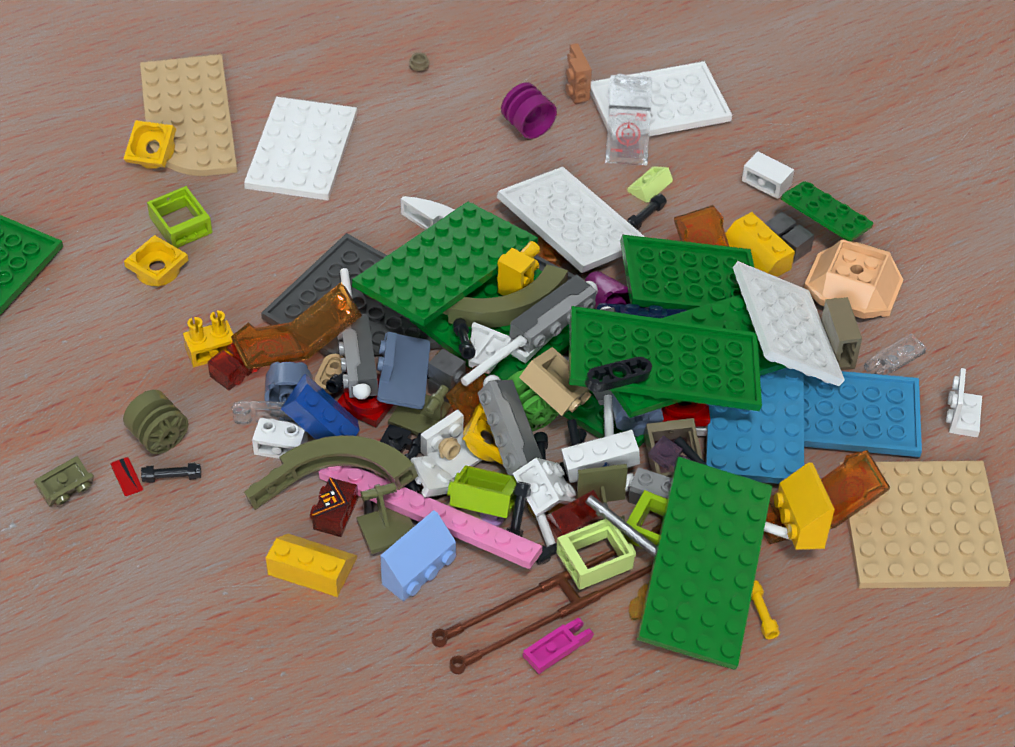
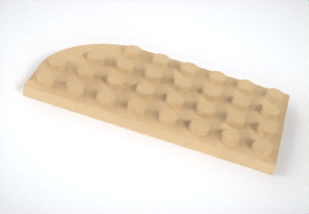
[140,54,237,176]

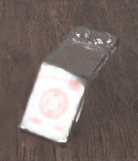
[605,74,652,165]

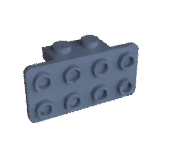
[376,332,430,409]

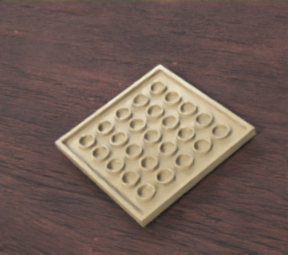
[839,461,1010,588]

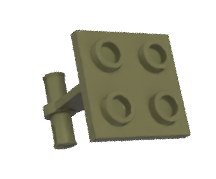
[388,385,452,435]
[576,464,627,525]
[356,482,414,554]

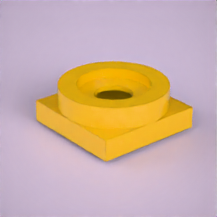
[123,120,176,169]
[124,235,189,287]
[462,403,503,465]

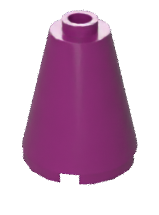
[585,271,630,309]

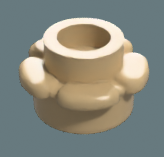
[438,437,461,460]

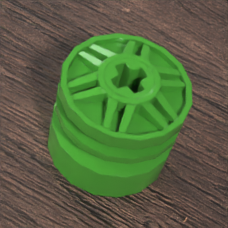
[508,369,559,431]

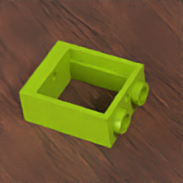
[147,186,213,248]
[447,465,516,518]
[624,490,667,549]

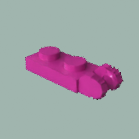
[523,618,594,674]

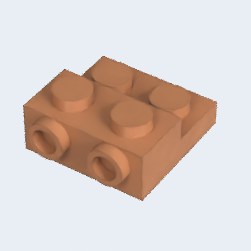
[565,43,592,104]

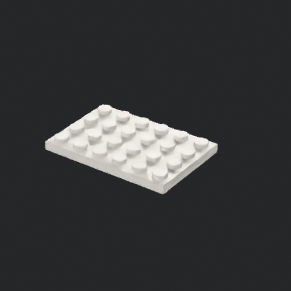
[590,61,732,143]
[244,97,357,200]
[497,167,645,273]
[733,261,845,386]

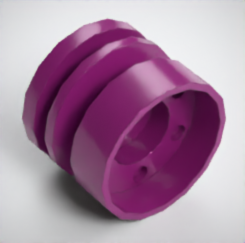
[501,82,557,139]

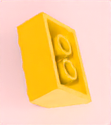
[716,212,795,277]
[774,463,835,550]
[266,534,357,597]

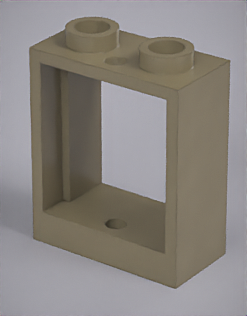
[644,418,703,478]

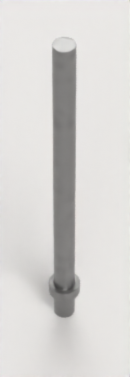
[585,495,657,557]

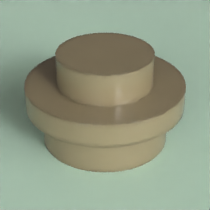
[409,53,429,71]

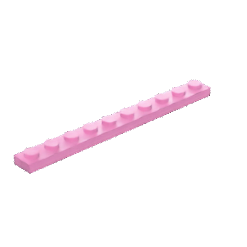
[318,466,542,569]

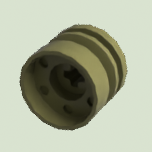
[123,389,189,454]

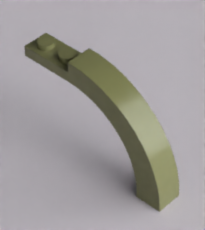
[442,264,568,328]
[244,436,418,510]

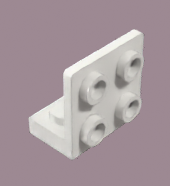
[946,368,982,438]
[420,410,482,480]
[513,458,577,516]

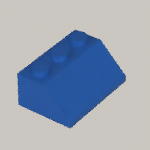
[281,374,360,440]

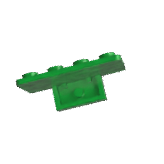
[781,181,873,241]

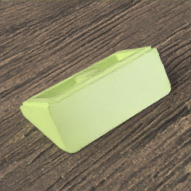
[627,167,673,202]

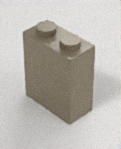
[821,297,862,370]

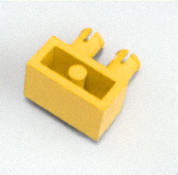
[497,241,540,296]
[183,310,238,368]

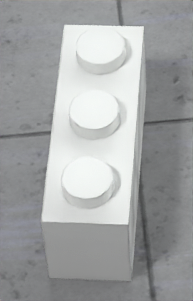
[561,430,640,483]

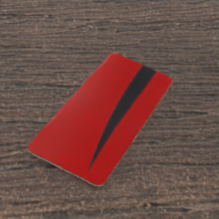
[110,457,143,497]

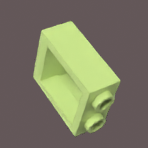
[556,519,636,590]

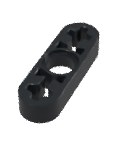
[585,357,652,392]

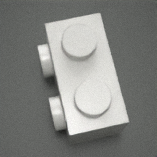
[742,152,794,199]
[252,418,308,459]

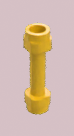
[751,581,780,640]

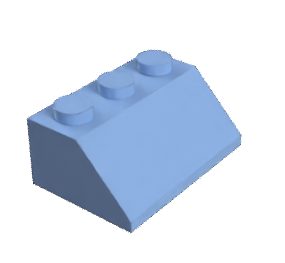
[380,510,456,602]

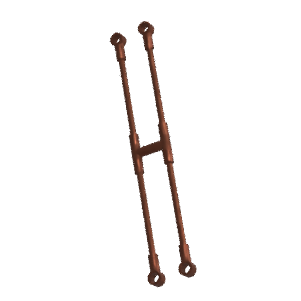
[432,523,662,674]

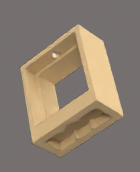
[519,347,592,416]

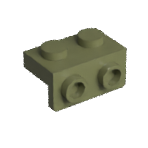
[34,456,94,507]

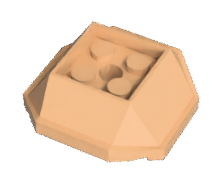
[804,240,903,319]

